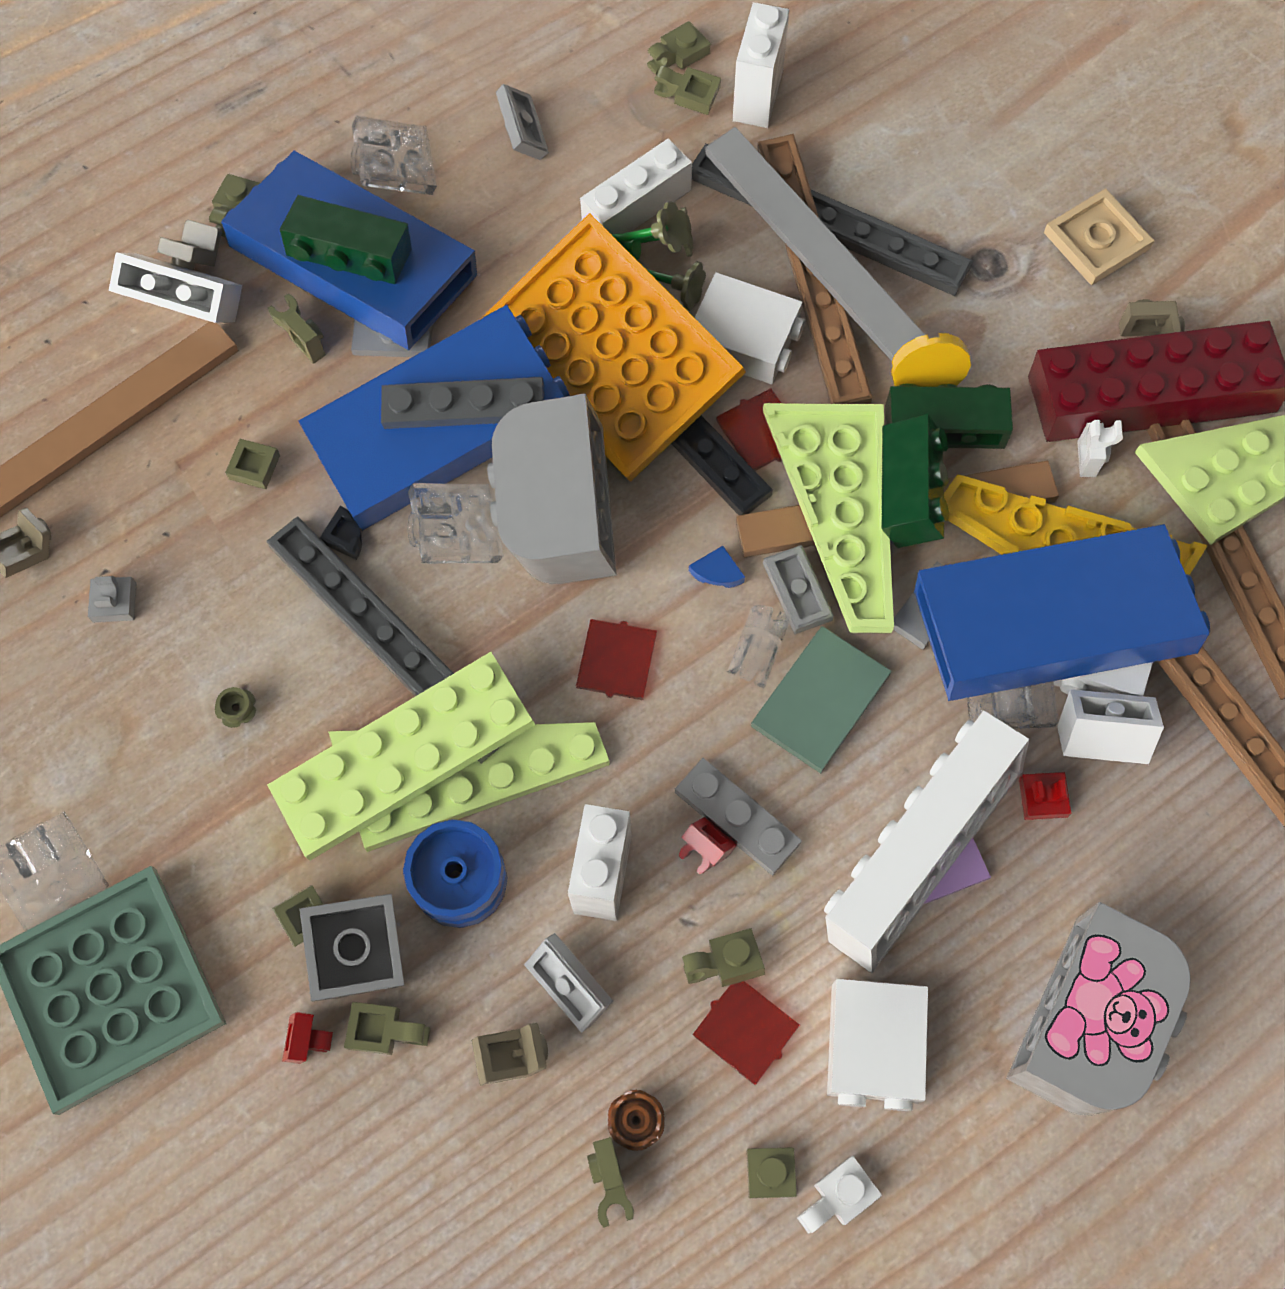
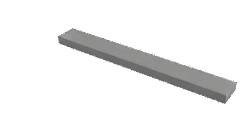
[706,127,925,361]

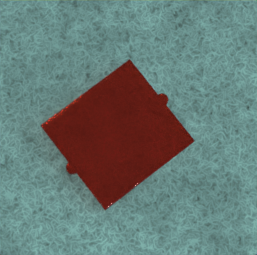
[716,388,782,471]
[576,619,657,700]
[692,981,800,1086]

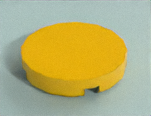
[891,333,971,387]

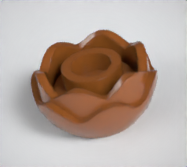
[608,1090,665,1151]

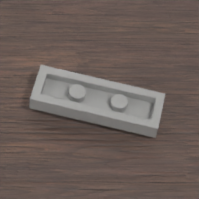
[675,758,802,876]

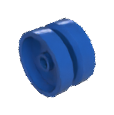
[403,819,508,928]

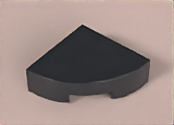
[320,505,362,560]

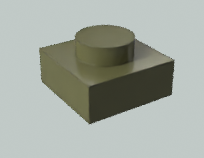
[225,439,280,489]
[272,885,323,947]
[747,1148,797,1198]

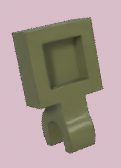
[647,21,711,75]
[654,66,721,115]
[209,173,260,237]
[268,294,325,364]
[682,928,765,987]
[344,1002,430,1055]
[587,1137,634,1228]

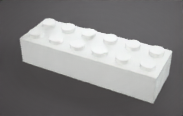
[824,710,1029,973]

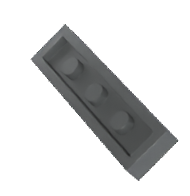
[381,377,544,429]

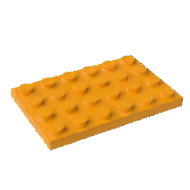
[479,213,746,482]

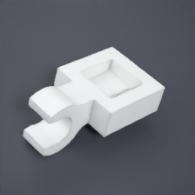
[1077,420,1123,477]
[797,1156,882,1234]

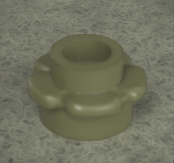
[215,687,256,728]

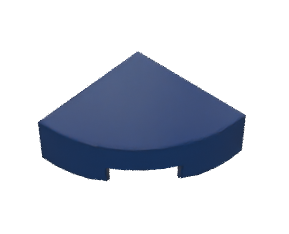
[689,546,745,588]

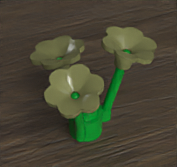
[611,201,706,311]

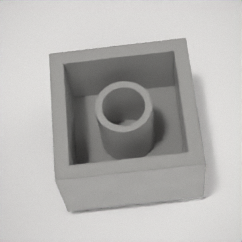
[300,894,404,1002]

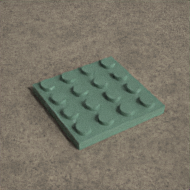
[0,866,226,1115]

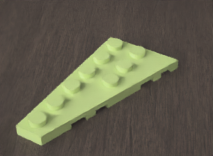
[763,403,894,633]
[1135,415,1285,545]
[328,722,610,852]

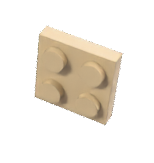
[1044,188,1154,286]

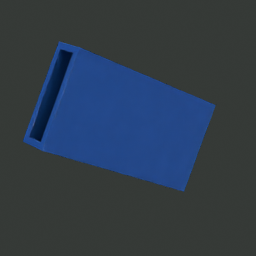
[221,150,477,351]
[298,305,570,531]
[914,524,1210,701]

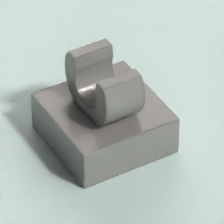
[88,576,136,623]

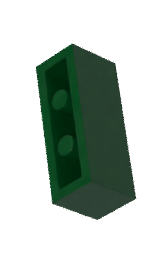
[280,195,412,284]
[885,383,1013,449]
[881,414,949,548]

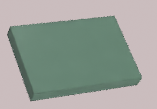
[751,626,891,774]

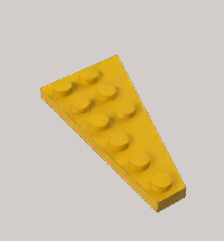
[944,474,1208,575]

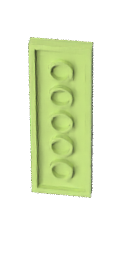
[267,652,535,861]

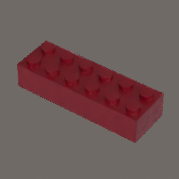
[1028,320,1285,442]

